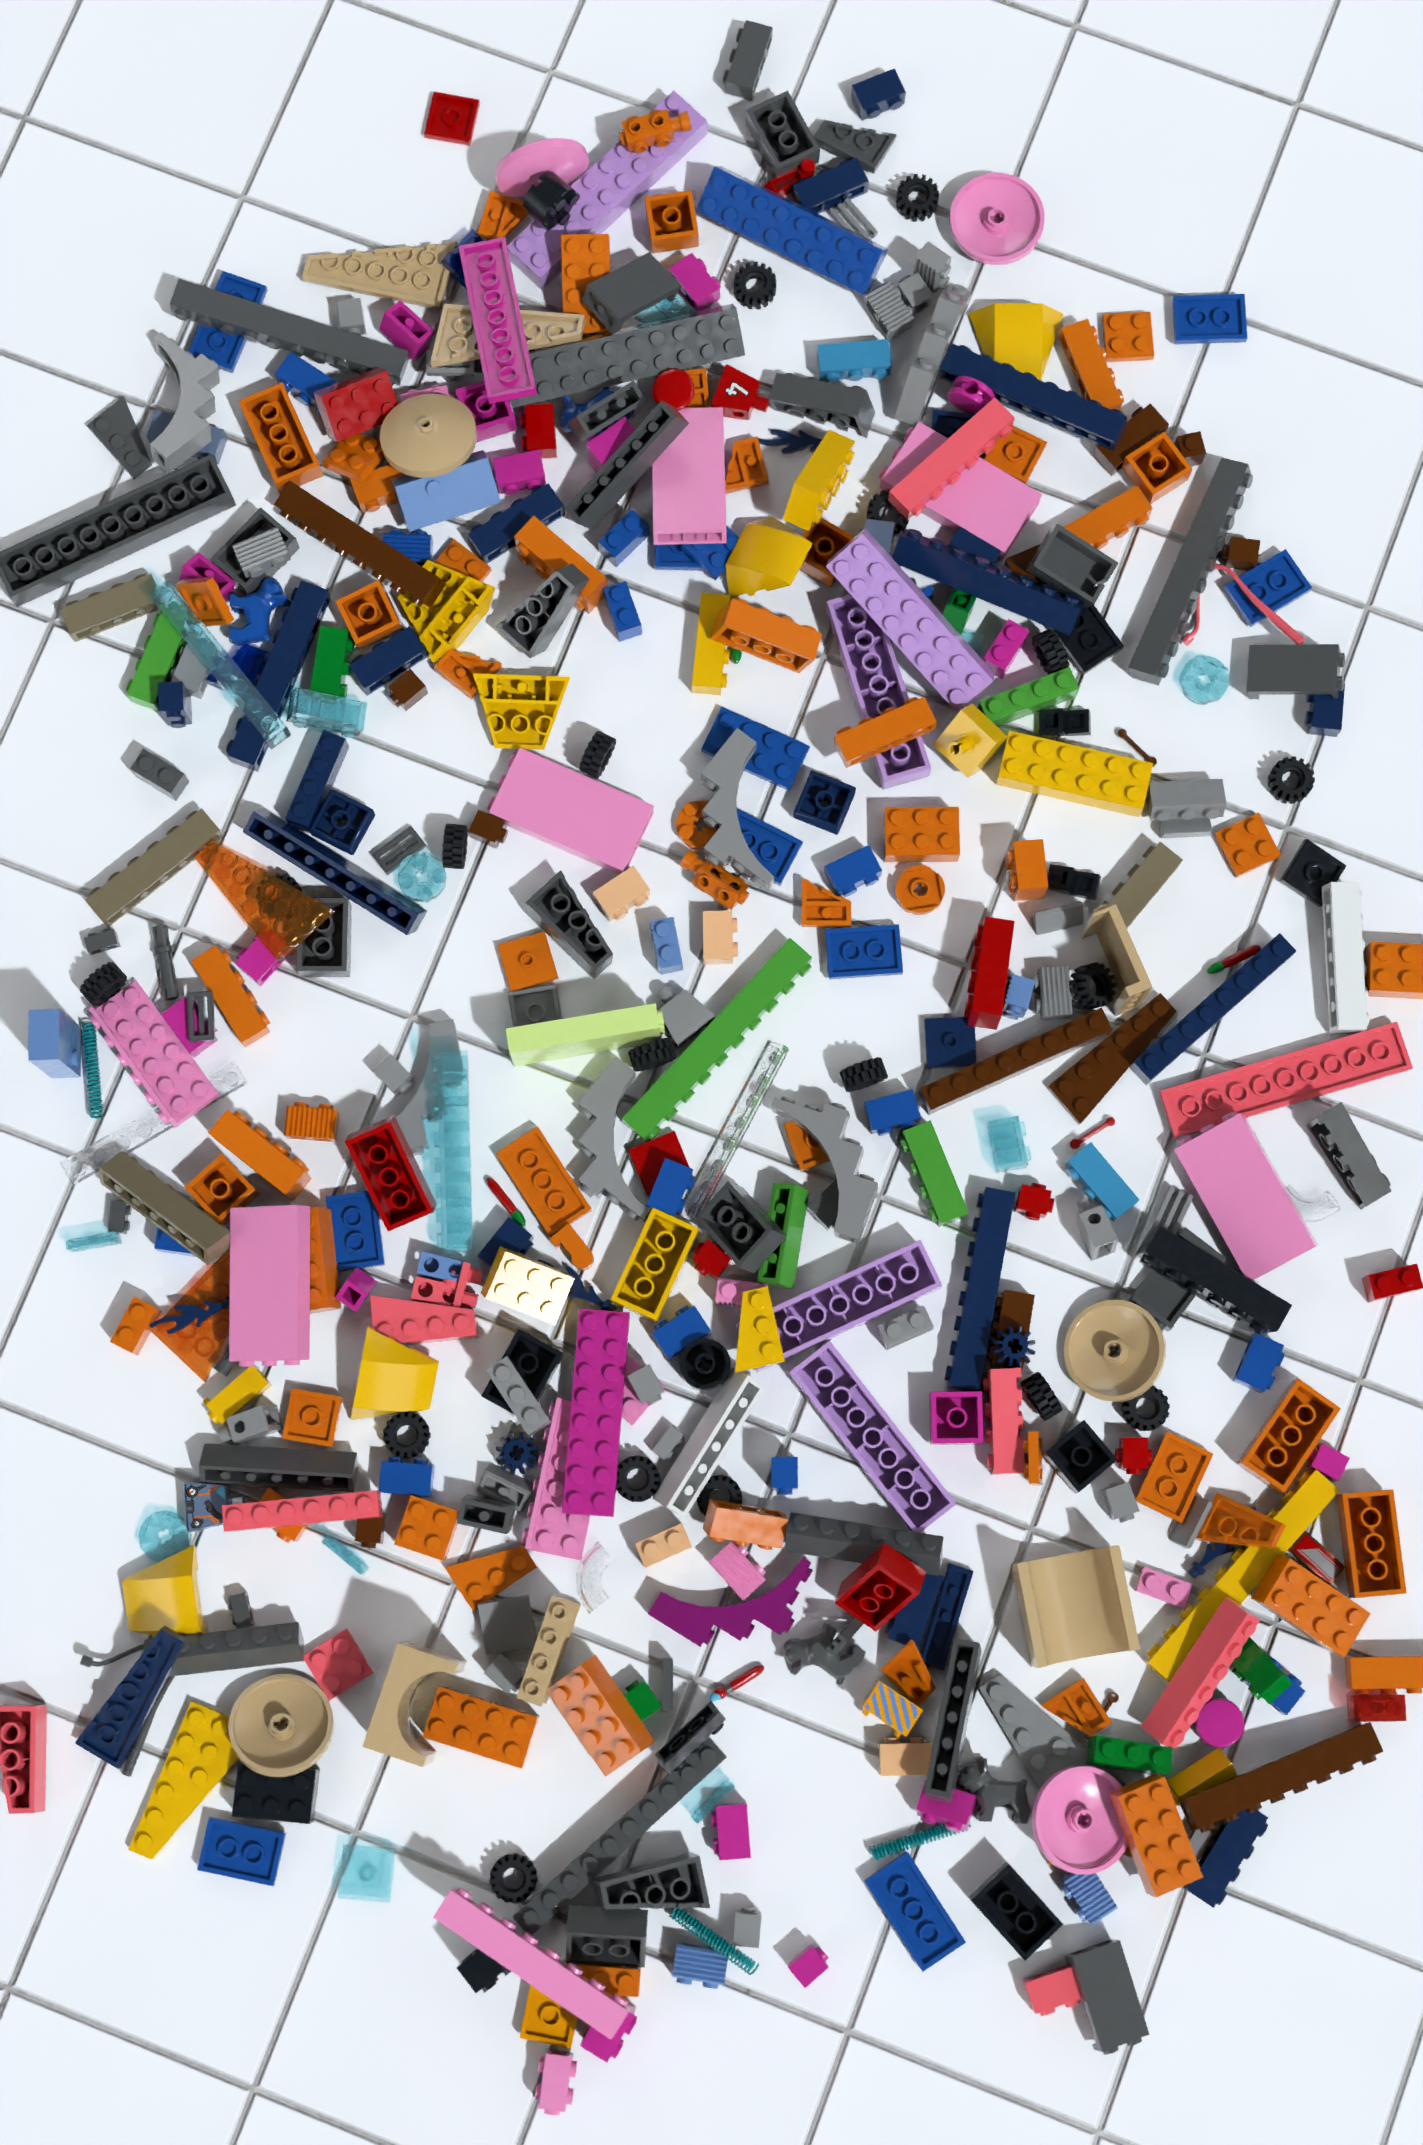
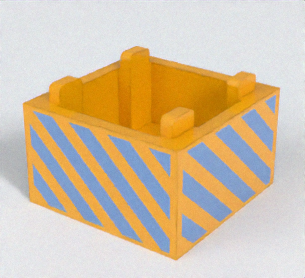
[860,1679,923,1738]

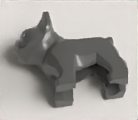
[782,1622,866,1685]
[957,1756,1030,1824]

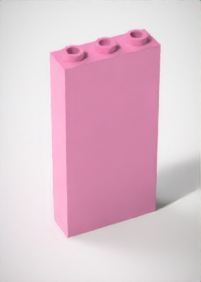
[651,406,727,545]
[879,422,1042,561]
[487,747,654,875]
[1174,1111,1318,1281]
[229,1205,310,1367]

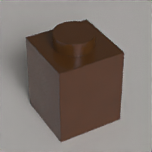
[1174,431,1206,466]
[1222,536,1260,571]
[388,669,428,711]
[468,809,509,849]
[355,1512,386,1548]

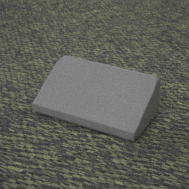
[1159,818,1212,838]
[1032,901,1084,935]
[476,1463,534,1513]
[1170,1496,1213,1549]

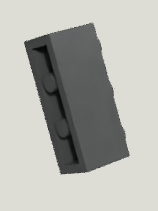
[722,20,773,101]
[568,380,646,443]

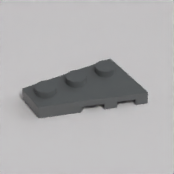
[813,120,897,174]
[87,396,152,480]

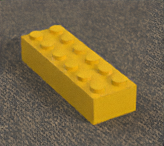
[996,730,1153,817]

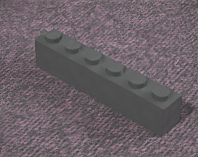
[565,400,689,530]
[199,1443,358,1492]
[786,1512,944,1576]
[143,1622,304,1677]
[924,1638,982,1804]

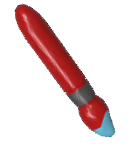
[709,1665,764,1702]

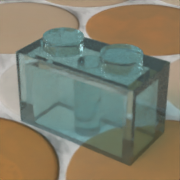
[987,1115,1031,1173]

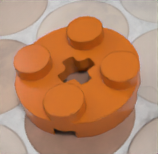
[676,800,718,850]
[895,865,945,915]

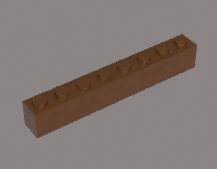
[274,480,446,608]
[918,1007,1112,1115]
[1179,1722,1384,1833]

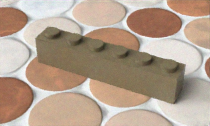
[85,808,224,927]
[99,1151,230,1265]

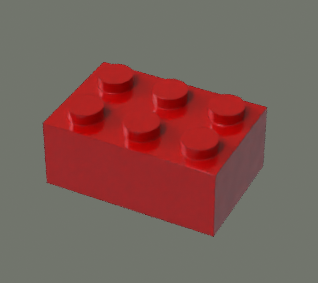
[313,367,398,442]
[834,1543,926,1631]

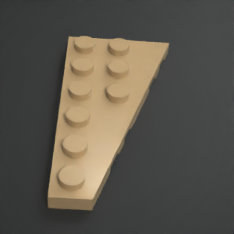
[302,241,458,310]
[430,303,586,368]

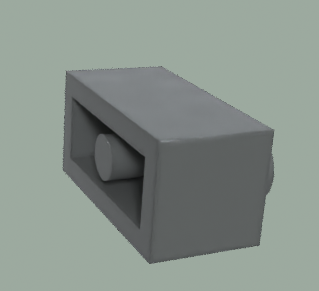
[84,928,121,955]
[108,1200,132,1234]
[228,1592,254,1628]

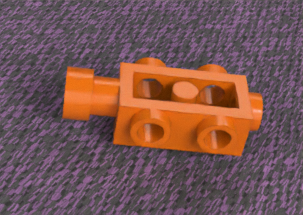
[619,109,692,153]
[679,849,750,910]

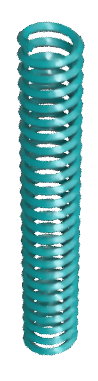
[81,1021,104,1119]
[869,1824,971,1861]
[669,1908,759,1975]

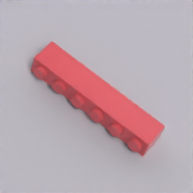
[888,397,1015,520]
[222,1490,383,1532]
[1141,1597,1261,1749]

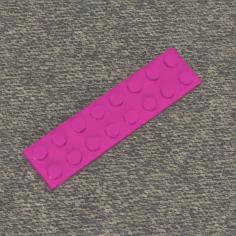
[458,237,537,404]
[562,1309,630,1517]

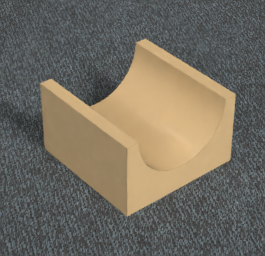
[1011,1545,1140,1668]
[362,1642,467,1767]

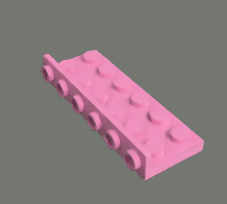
[88,980,220,1128]
[521,1397,591,1561]

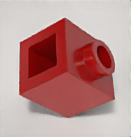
[1015,1183,1055,1221]
[692,1239,732,1280]
[1115,1437,1153,1474]

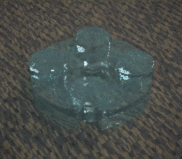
[1179,655,1229,705]
[397,852,447,903]
[139,1510,192,1562]

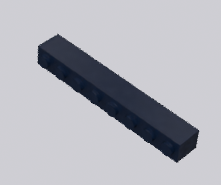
[940,343,1127,451]
[892,529,1084,635]
[226,580,331,772]
[243,808,427,935]
[1130,933,1296,1086]
[944,1187,1016,1392]

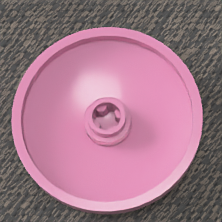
[495,138,589,198]
[949,173,1045,265]
[1032,1766,1128,1875]

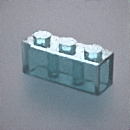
[286,688,367,738]

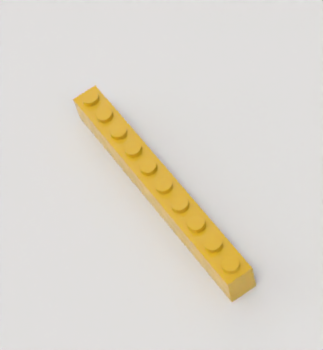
[1144,1469,1340,1683]

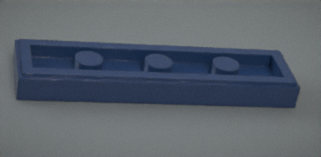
[920,1563,974,1671]

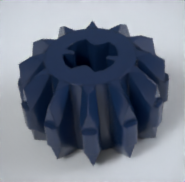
[992,1325,1036,1368]
[496,1432,539,1475]

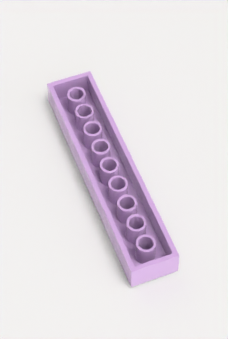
[507,90,708,290]

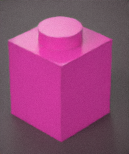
[335,1267,378,1312]
[1306,1443,1350,1482]
[787,1944,829,1988]

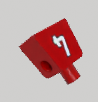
[711,364,770,420]

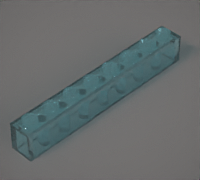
[149,580,291,750]
[432,1051,473,1254]

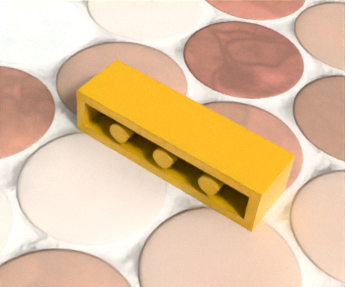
[692,592,730,695]

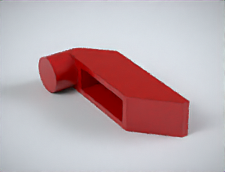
[763,159,815,196]

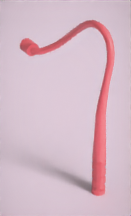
[1181,564,1305,646]

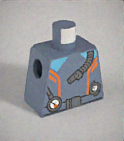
[184,1483,245,1533]

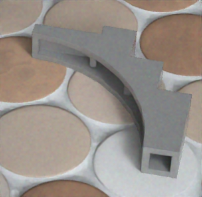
[894,284,972,426]
[150,332,220,473]
[701,728,775,890]
[396,1019,467,1156]
[578,1056,650,1222]
[771,1097,878,1244]

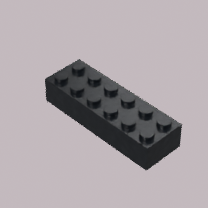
[1135,1226,1292,1334]

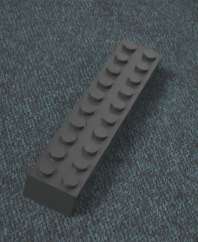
[509,304,745,408]
[0,454,236,607]

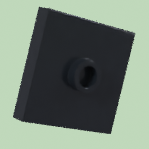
[1279,839,1347,907]

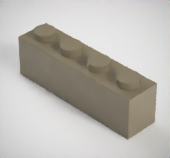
[60,573,166,642]
[1101,842,1183,929]

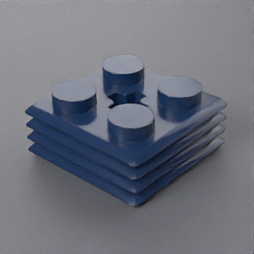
[793,770,856,835]
[309,789,375,855]

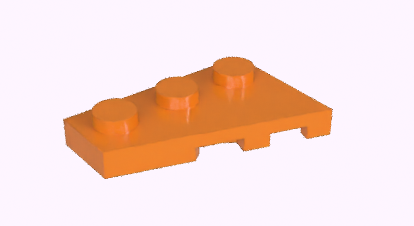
[1196,1493,1286,1549]
[445,1545,538,1611]

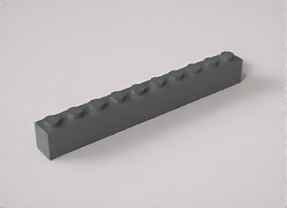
[170,279,409,386]
[1128,457,1253,686]
[513,1736,727,1935]

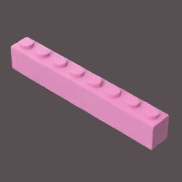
[433,1887,630,2040]

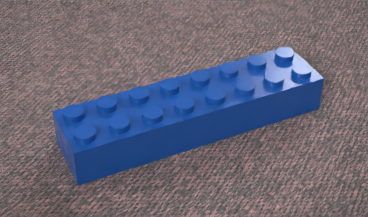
[695,166,889,295]

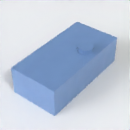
[391,450,501,532]
[28,1009,81,1078]

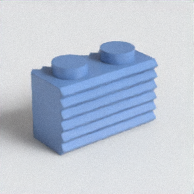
[650,917,683,975]
[1002,974,1035,1020]
[1060,1872,1118,1925]
[672,1942,729,1989]

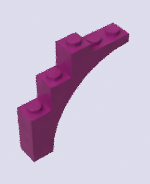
[648,1557,813,1647]

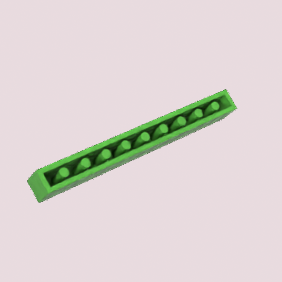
[622,938,812,1142]

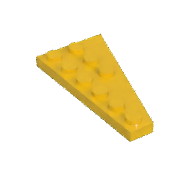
[128,1701,239,1860]

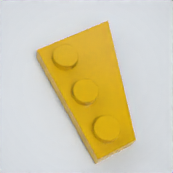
[735,1286,785,1373]

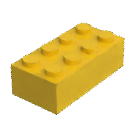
[783,429,856,531]
[610,1208,699,1323]

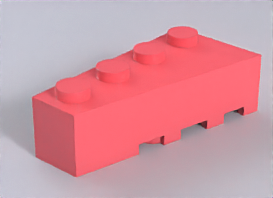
[370,1295,478,1346]
[982,1368,1025,1475]
[0,1705,47,1814]

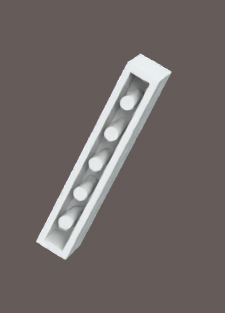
[1322,882,1369,1033]
[652,1368,766,1519]

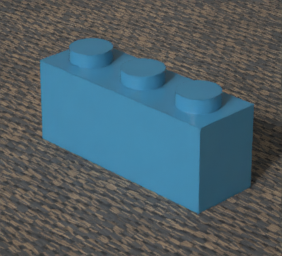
[817,339,892,383]
[1065,1142,1140,1222]

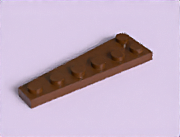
[1047,993,1177,1125]

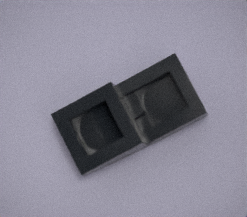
[1039,708,1091,736]
[1047,864,1101,900]

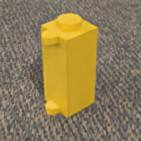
[203,1366,272,1426]
[1167,1747,1238,1806]

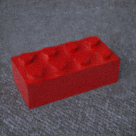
[964,916,1015,1030]
[344,1115,437,1231]

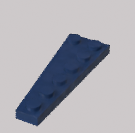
[75,1626,187,1769]

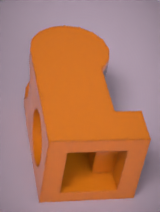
[549,1223,594,1271]

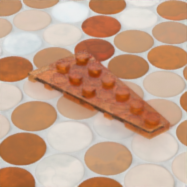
[195,841,335,962]
[150,1248,230,1383]

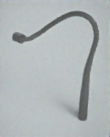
[80,1644,175,1777]

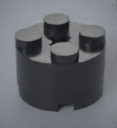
[523,171,580,230]
[679,1338,731,1391]

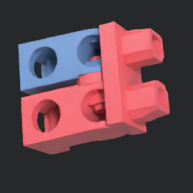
[410,1251,484,1308]

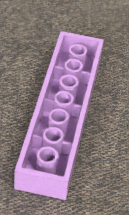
[826,528,995,712]
[826,594,931,790]
[736,1240,943,1373]
[789,1341,957,1533]

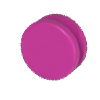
[947,376,995,414]
[1193,1698,1244,1748]

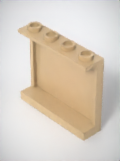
[1080,904,1152,1017]
[516,1596,581,1707]

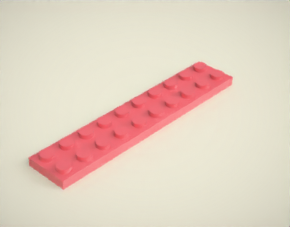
[1159,1022,1413,1139]

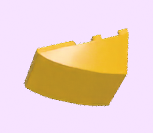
[968,303,1064,380]
[725,516,812,599]
[397,560,495,663]
[473,673,570,750]
[350,1325,439,1420]
[122,1544,207,1636]

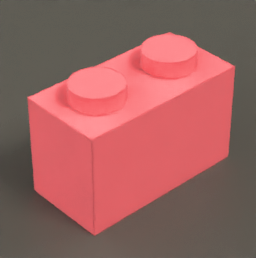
[1022,1964,1082,2016]

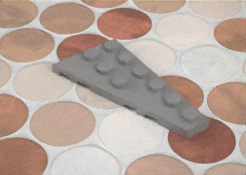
[978,1674,1127,1790]

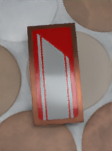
[1288,1531,1345,1585]

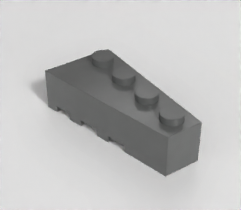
[768,373,875,438]
[495,563,590,659]
[525,870,613,979]
[1306,1102,1392,1210]
[592,1852,710,1909]

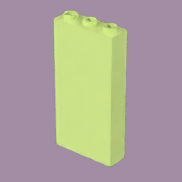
[505,1003,665,1067]

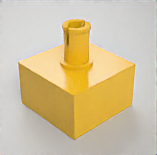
[933,703,1008,778]

